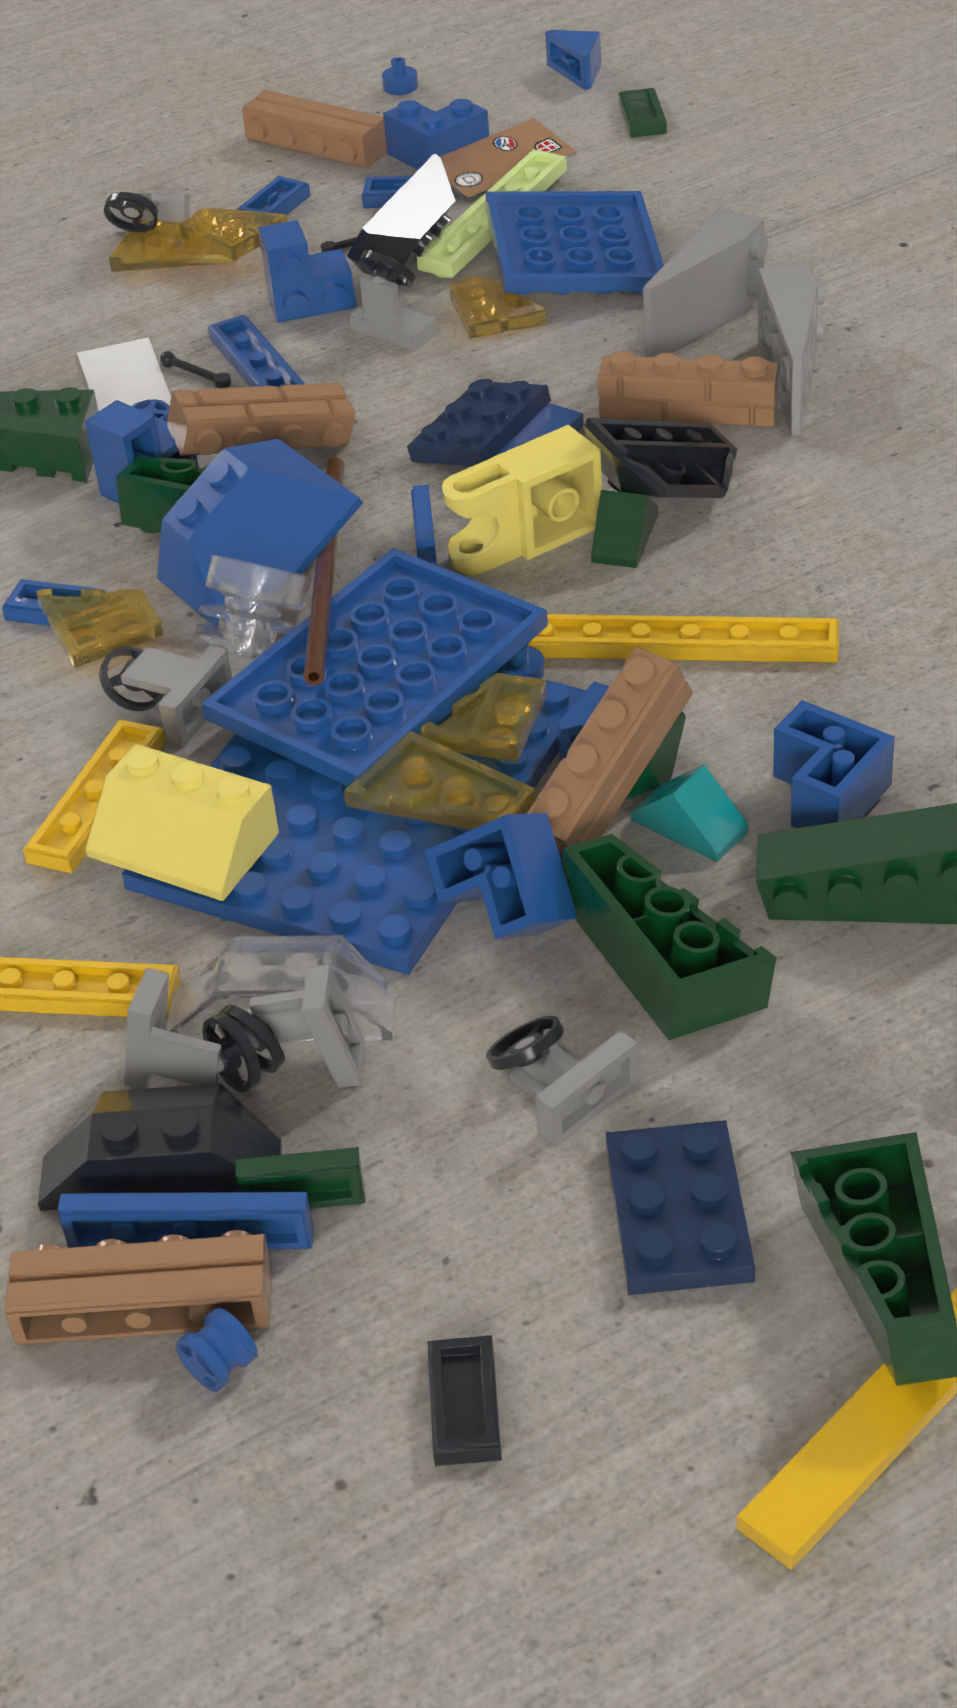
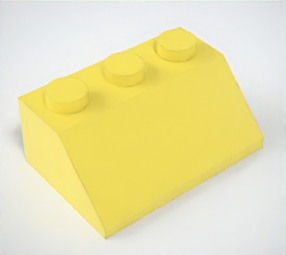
[86,744,279,901]

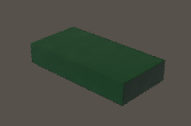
[619,88,667,138]
[236,1147,366,1209]

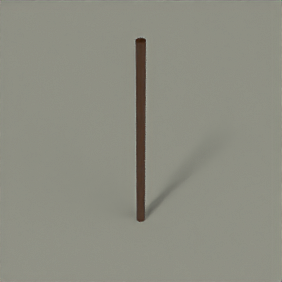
[303,458,344,686]

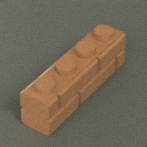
[242,90,387,169]
[598,351,779,427]
[167,383,355,456]
[527,647,693,858]
[4,1230,272,1345]

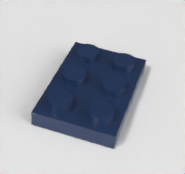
[407,379,551,466]
[606,1120,755,1295]

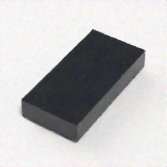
[427,1335,502,1466]

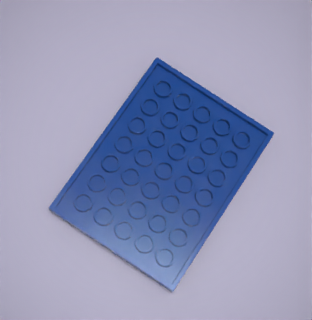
[122,668,586,975]

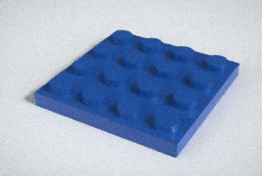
[485,191,664,295]

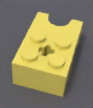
[442,425,602,576]

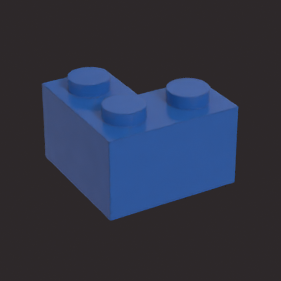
[383,99,489,170]
[258,220,356,323]
[85,400,199,503]
[773,700,895,828]
[424,813,578,940]

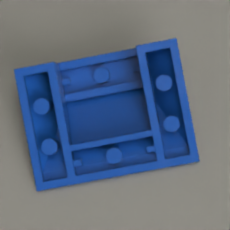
[157,439,364,647]

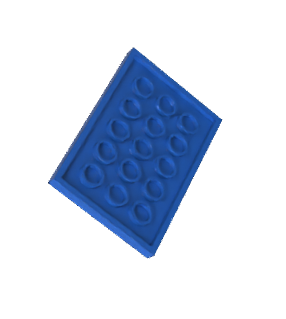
[201,548,548,792]

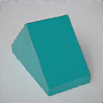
[631,764,748,862]

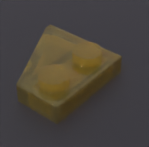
[179,208,288,261]
[449,277,546,339]
[36,589,163,668]
[420,673,547,761]

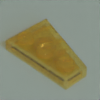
[109,219,248,272]
[344,731,536,830]

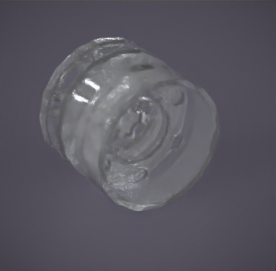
[193,554,312,659]

